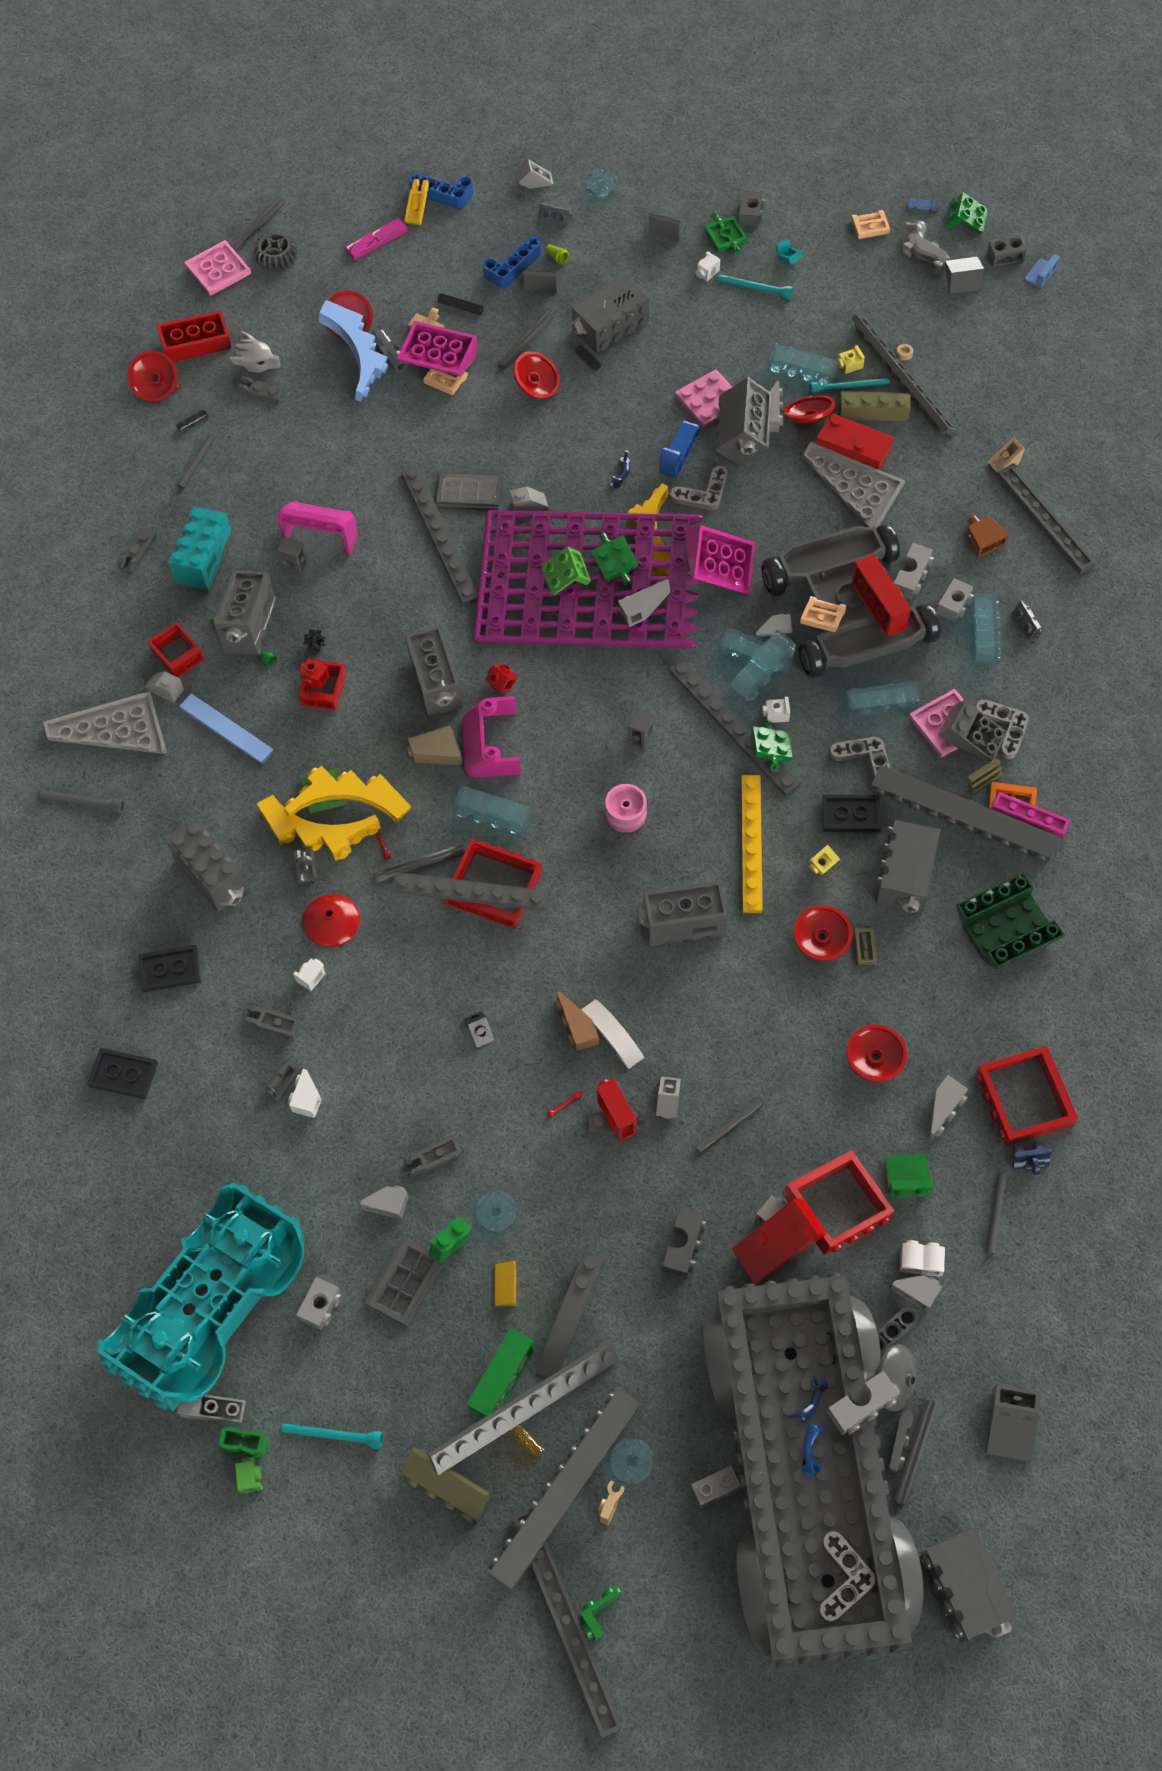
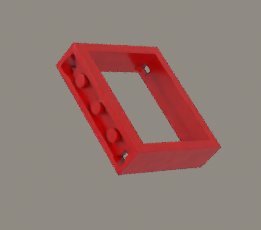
[445,839,543,929]
[975,1046,1079,1146]
[781,1150,895,1256]

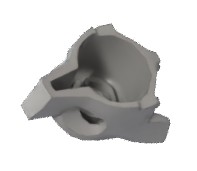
[229,331,281,373]

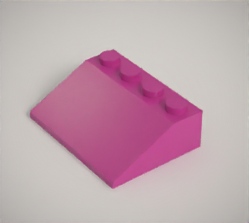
[397,321,478,376]
[685,525,756,595]

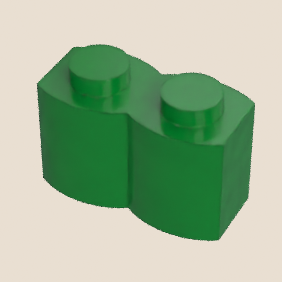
[428,1217,471,1264]
[219,1427,269,1458]

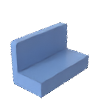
[1024,254,1060,288]

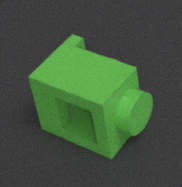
[235,1457,263,1494]

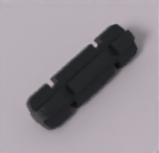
[575,345,601,371]
[176,409,208,433]

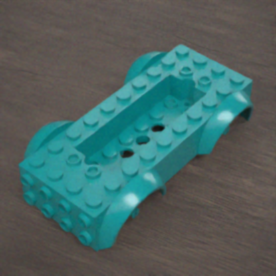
[97,1182,305,1412]

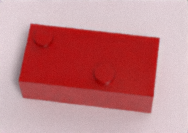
[157,310,232,362]
[816,413,894,470]
[851,554,911,638]
[732,1198,827,1284]

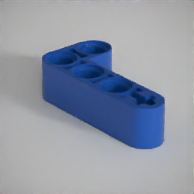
[408,174,473,209]
[483,236,541,288]
[660,420,700,478]

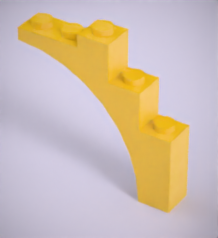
[627,483,688,576]
[284,766,411,823]
[257,795,381,861]

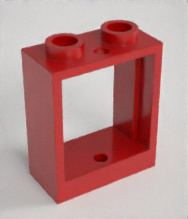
[148,622,205,677]
[299,659,347,711]
[596,1078,637,1142]

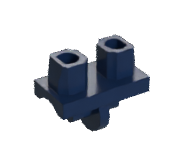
[1012,1141,1052,1175]

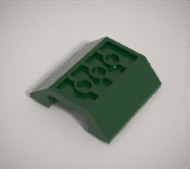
[956,872,1065,969]

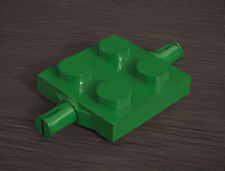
[704,212,748,255]
[591,533,639,585]
[751,721,793,770]

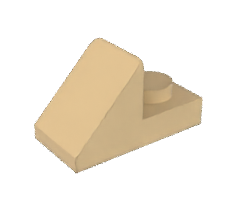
[987,437,1025,473]

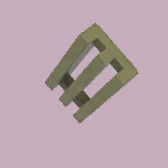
[967,758,1003,794]
[853,928,877,967]

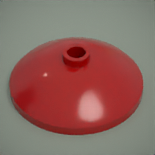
[326,290,373,341]
[127,351,178,402]
[513,352,560,399]
[784,395,835,425]
[302,894,360,947]
[793,905,853,961]
[846,1024,907,1082]

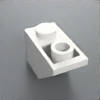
[288,1069,321,1118]

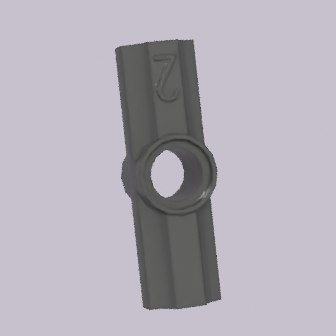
[372,329,408,373]

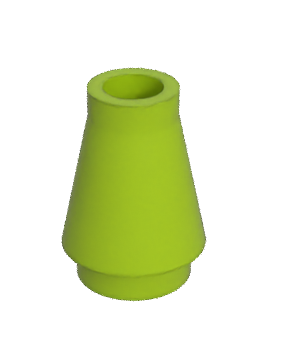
[545,244,569,264]

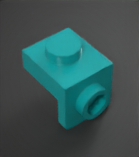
[775,239,803,265]

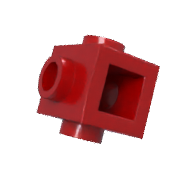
[299,658,330,690]
[485,663,518,693]

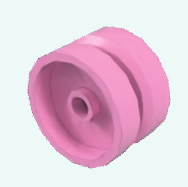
[605,784,647,833]

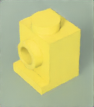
[837,345,865,374]
[808,845,840,876]

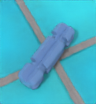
[907,198,940,212]

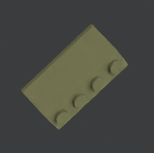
[840,391,910,421]
[402,1447,492,1523]

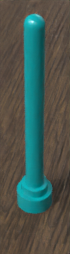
[716,275,793,300]
[809,378,890,396]
[280,1424,383,1450]

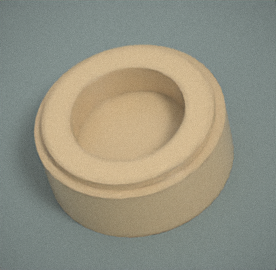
[896,344,913,360]

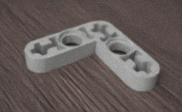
[670,466,727,510]
[976,700,1029,759]
[830,737,890,778]
[820,1531,875,1622]

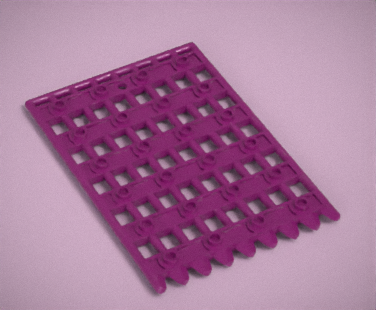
[473,510,703,648]

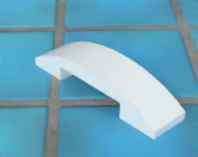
[581,999,644,1070]

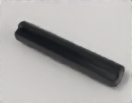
[437,293,484,315]

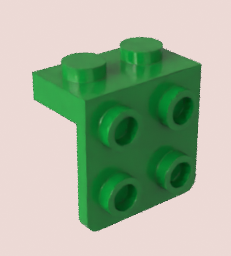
[946,192,987,233]
[885,1154,934,1198]
[581,1587,622,1642]

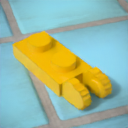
[405,179,429,225]

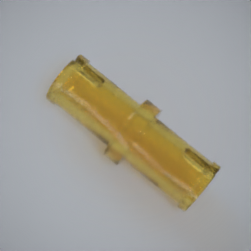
[509,1424,545,1459]

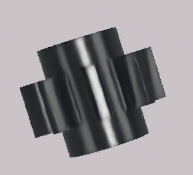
[303,629,326,651]

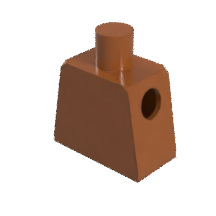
[966,515,1009,558]

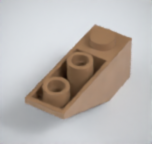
[555,991,599,1051]

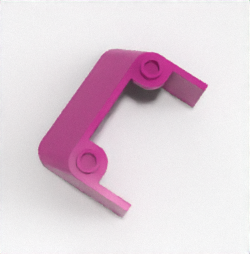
[276,501,358,556]
[462,696,521,778]

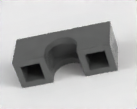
[662,1207,707,1278]

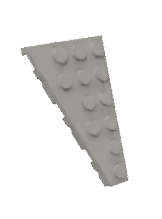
[803,442,905,528]
[43,691,167,754]

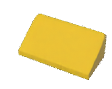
[495,1261,516,1307]

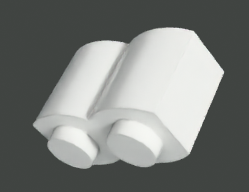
[899,1240,945,1276]

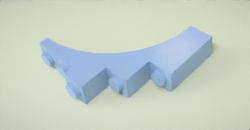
[319,300,389,402]

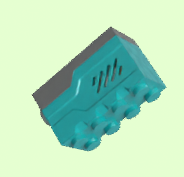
[168,506,234,594]

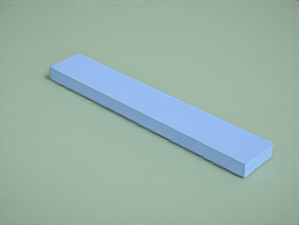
[179,693,274,765]

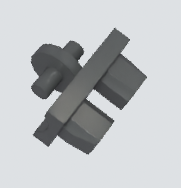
[294,848,318,884]

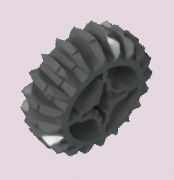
[253,231,298,271]

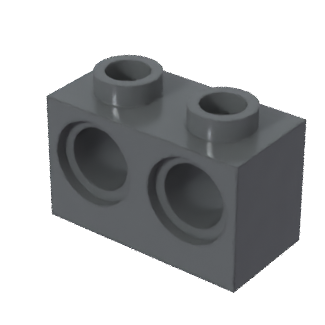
[987,236,1027,267]

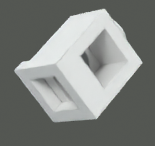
[695,252,720,281]
[762,697,790,723]
[293,959,326,991]

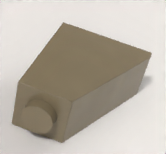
[406,726,463,765]

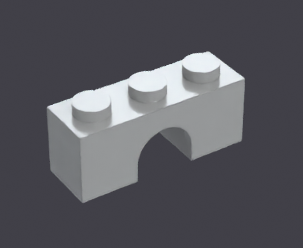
[894,543,934,600]
[827,1371,900,1435]

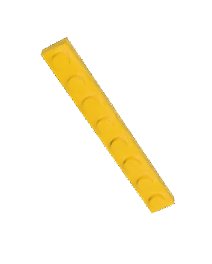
[741,775,762,913]

